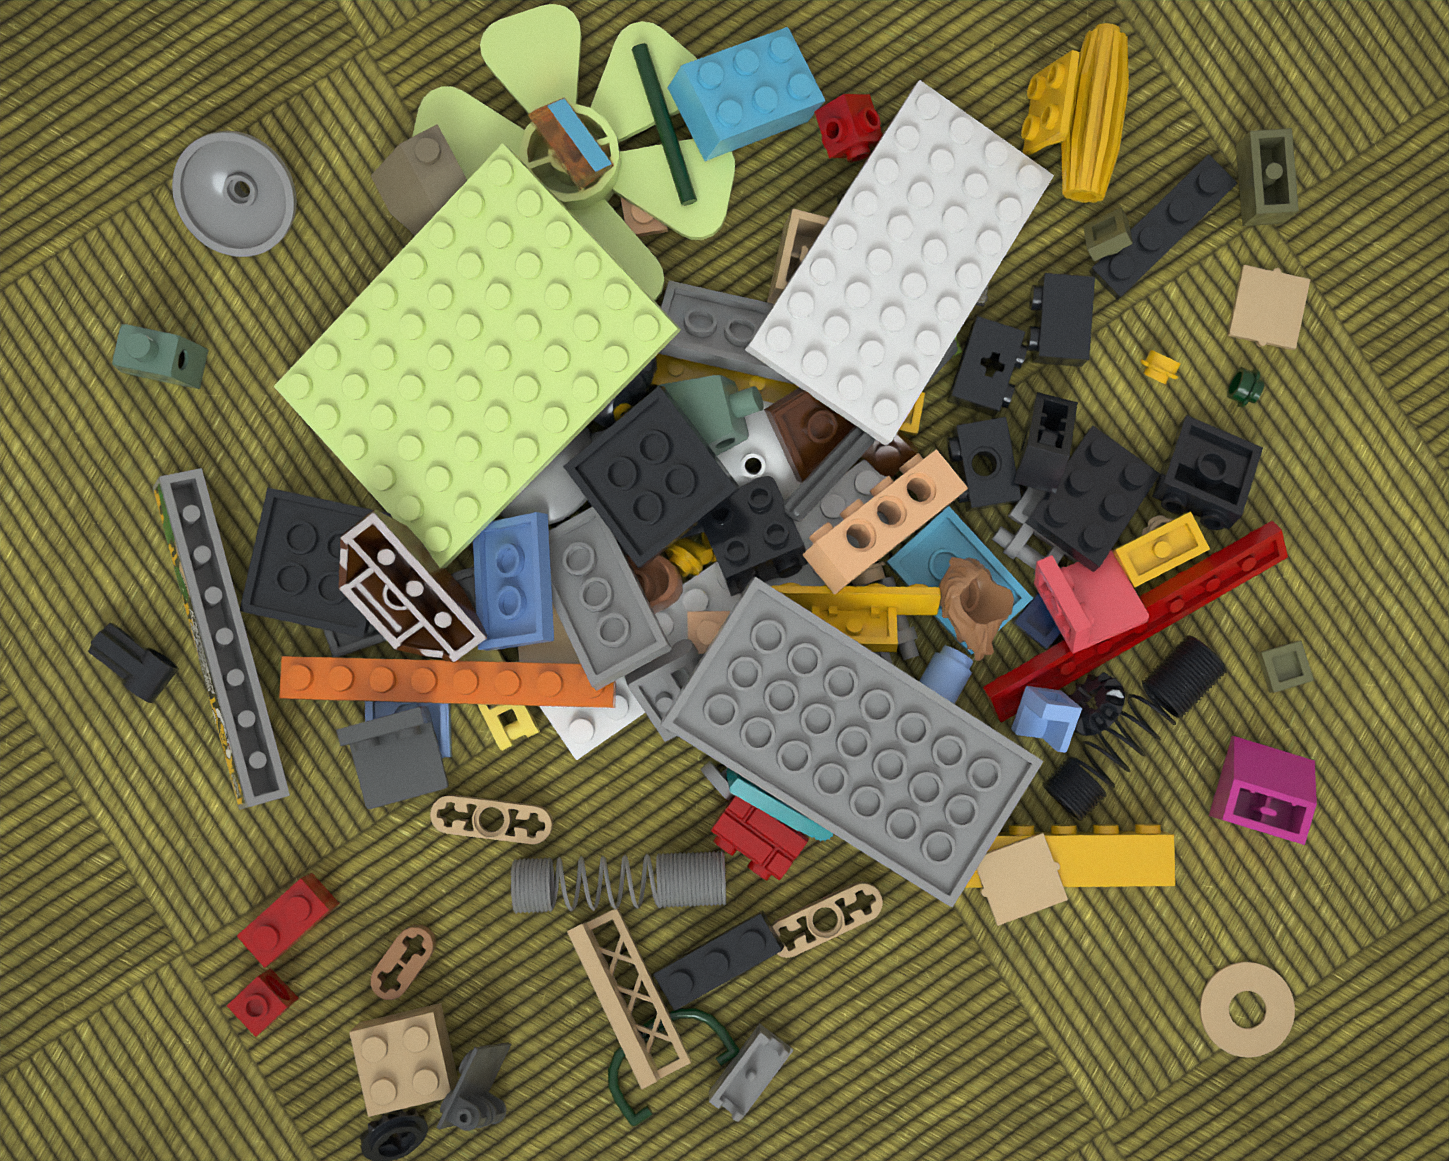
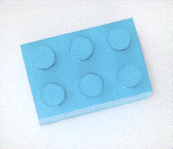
[667,27,826,161]

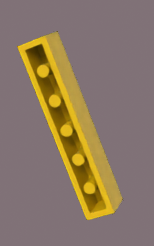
[919,824,1175,888]

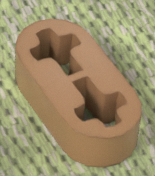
[370,924,436,1000]

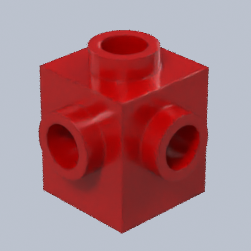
[814,94,883,163]

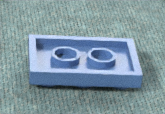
[473,512,554,651]

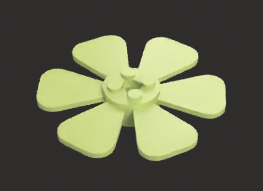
[412,4,735,301]

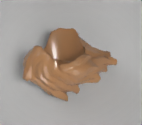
[939,557,1014,661]

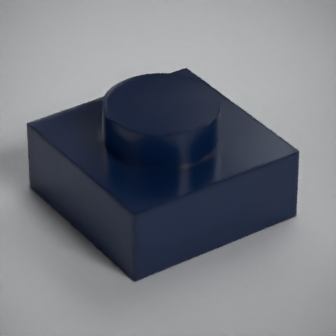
[1012,592,1061,649]

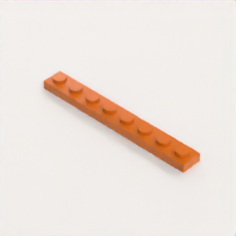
[279,656,616,708]

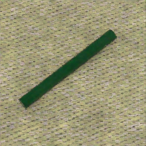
[631,43,697,206]

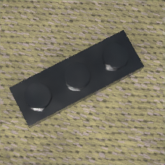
[653,910,784,1011]

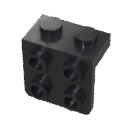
[700,476,809,596]

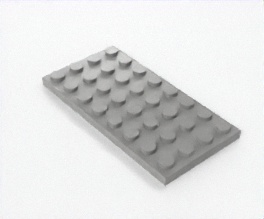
[660,576,1043,907]

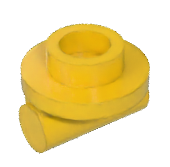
[665,538,713,577]

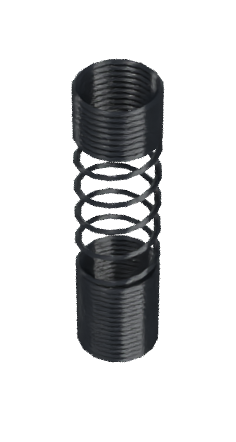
[1042,635,1227,821]

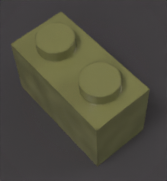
[1236,128,1299,226]

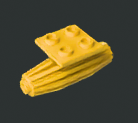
[1021,23,1129,203]

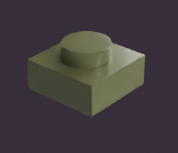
[1083,207,1133,261]
[1257,640,1314,693]

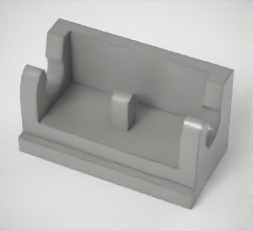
[709,1023,793,1122]

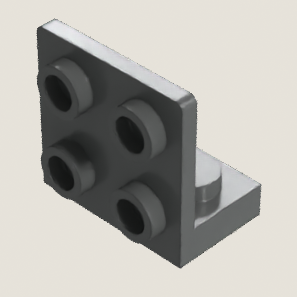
[336,706,449,809]

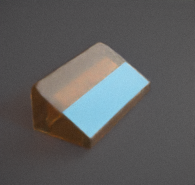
[528,97,614,191]

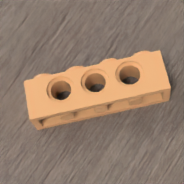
[802,449,968,595]

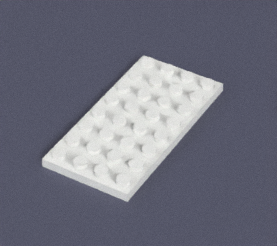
[745,80,1054,446]

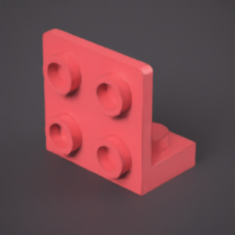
[1034,550,1149,654]

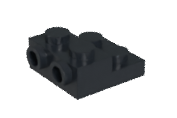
[1152,415,1263,530]

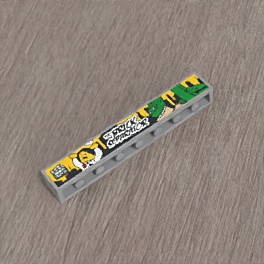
[153,468,290,810]

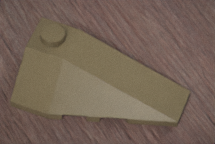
[371,124,467,236]

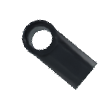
[88,623,179,703]

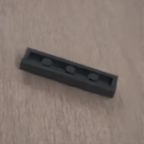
[1089,154,1238,300]

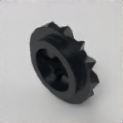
[1067,672,1125,736]
[360,1109,428,1161]

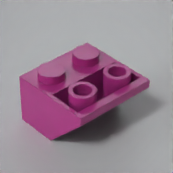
[1209,736,1317,845]

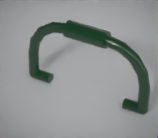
[608,1008,740,1126]

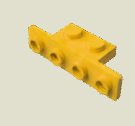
[771,582,941,652]

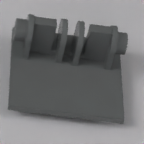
[436,1042,511,1131]

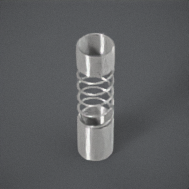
[511,851,726,914]

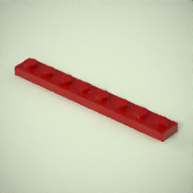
[982,520,1288,723]

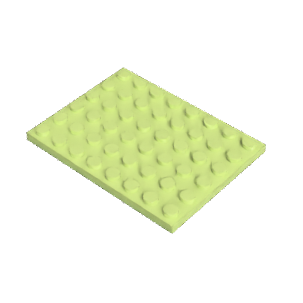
[274,143,681,568]

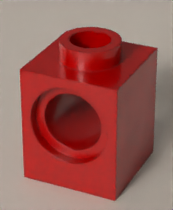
[227,968,299,1037]

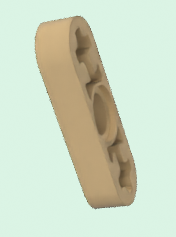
[430,794,554,844]
[771,881,883,958]

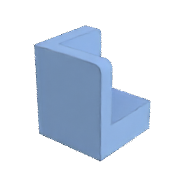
[1011,686,1082,753]

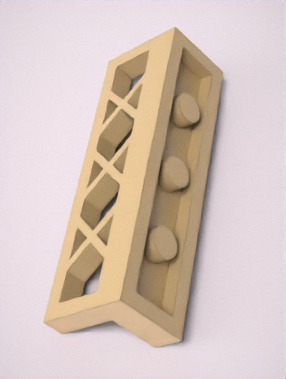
[567,908,692,1089]

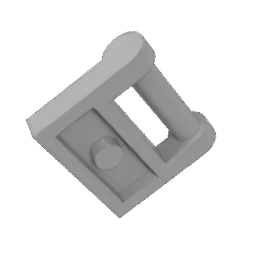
[625,639,699,742]

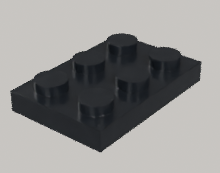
[1025,425,1160,572]

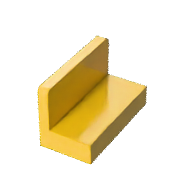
[1112,512,1210,588]

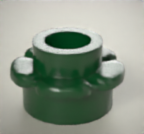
[1227,367,1264,407]

